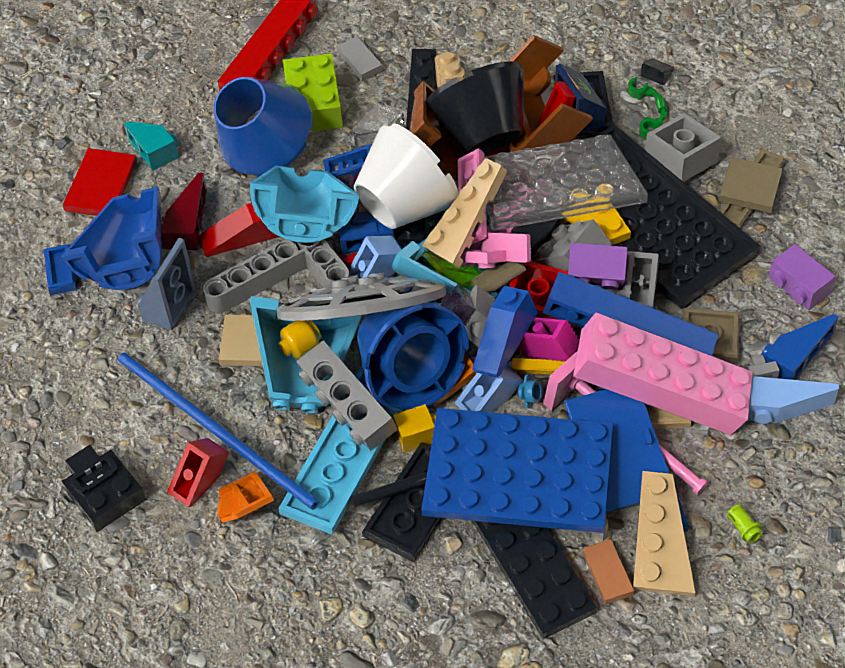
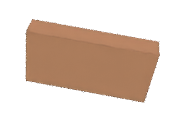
[582,539,634,605]

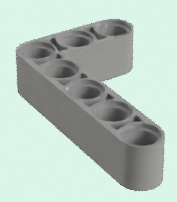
[203,239,349,313]

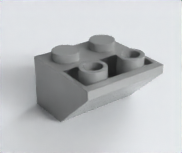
[531,219,612,271]
[600,251,659,308]

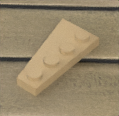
[422,158,507,269]
[633,471,695,597]

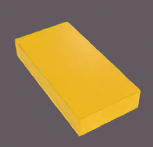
[512,358,566,375]

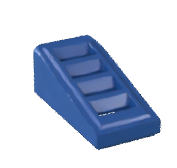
[324,144,372,180]

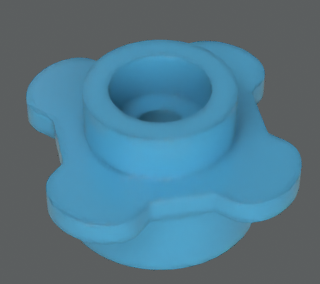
[518,374,543,408]

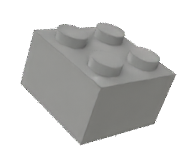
[646,113,721,182]

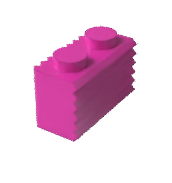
[518,317,580,362]

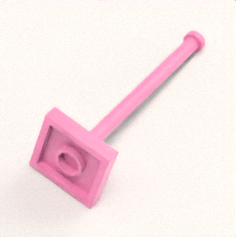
[543,351,708,495]

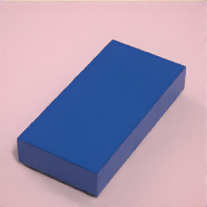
[43,244,77,295]

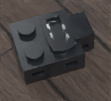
[61,445,146,532]

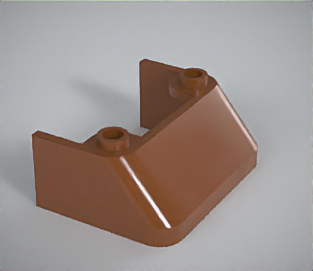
[508,35,593,156]

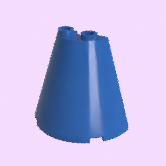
[61,186,162,290]

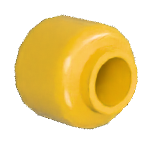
[278,320,322,360]

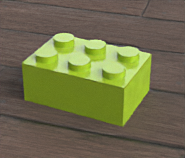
[283,53,343,132]

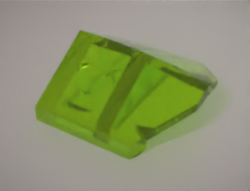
[422,250,481,288]

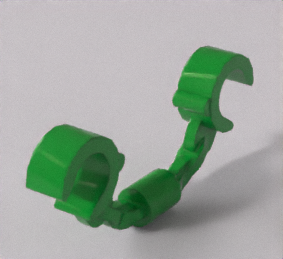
[628,77,668,139]

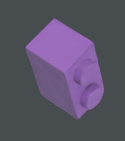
[568,243,627,289]
[769,244,836,310]

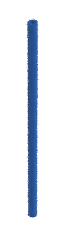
[118,352,320,510]

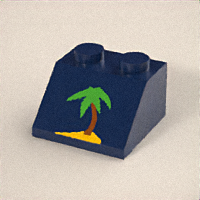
[555,64,607,134]

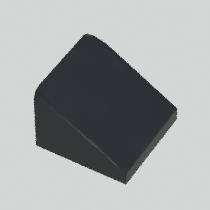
[641,58,674,85]

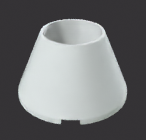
[354,123,459,229]

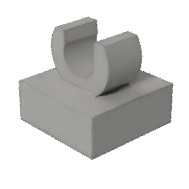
[748,355,779,378]

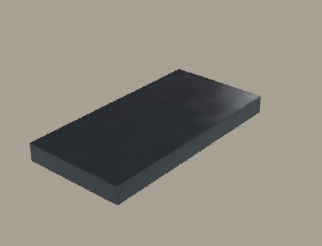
[362,442,442,562]

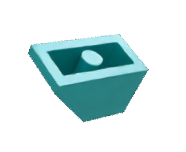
[124,121,179,171]

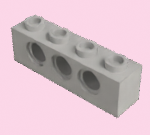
[296,341,398,451]

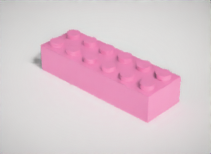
[573,313,753,435]

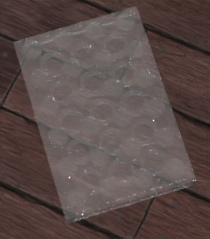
[484,135,648,231]

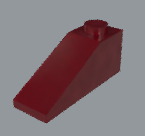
[161,173,207,250]

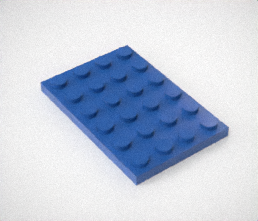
[422,408,613,533]

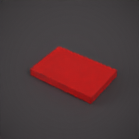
[63,148,137,216]

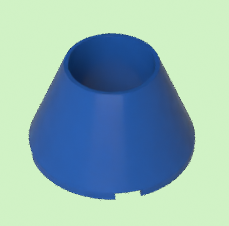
[213,77,313,177]
[357,303,469,412]

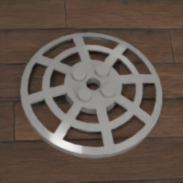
[276,273,446,321]

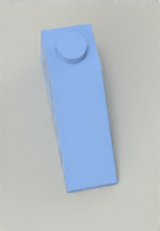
[747,376,839,424]

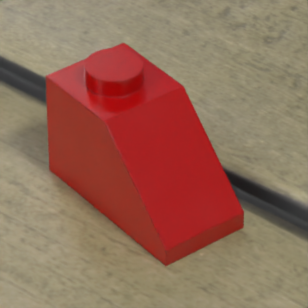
[167,438,229,507]

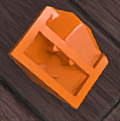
[217,471,274,523]

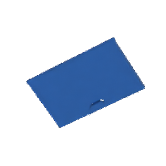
[564,389,669,515]

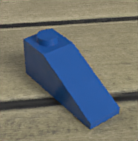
[472,286,538,378]
[761,314,839,380]

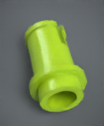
[726,504,763,543]

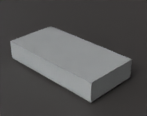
[336,36,383,81]

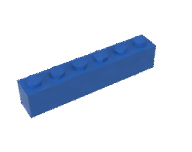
[543,272,718,356]

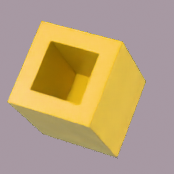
[393,404,436,453]

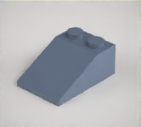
[138,238,196,330]

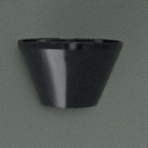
[426,61,524,154]

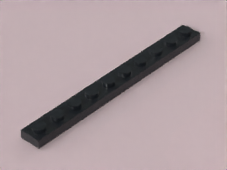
[397,49,437,245]

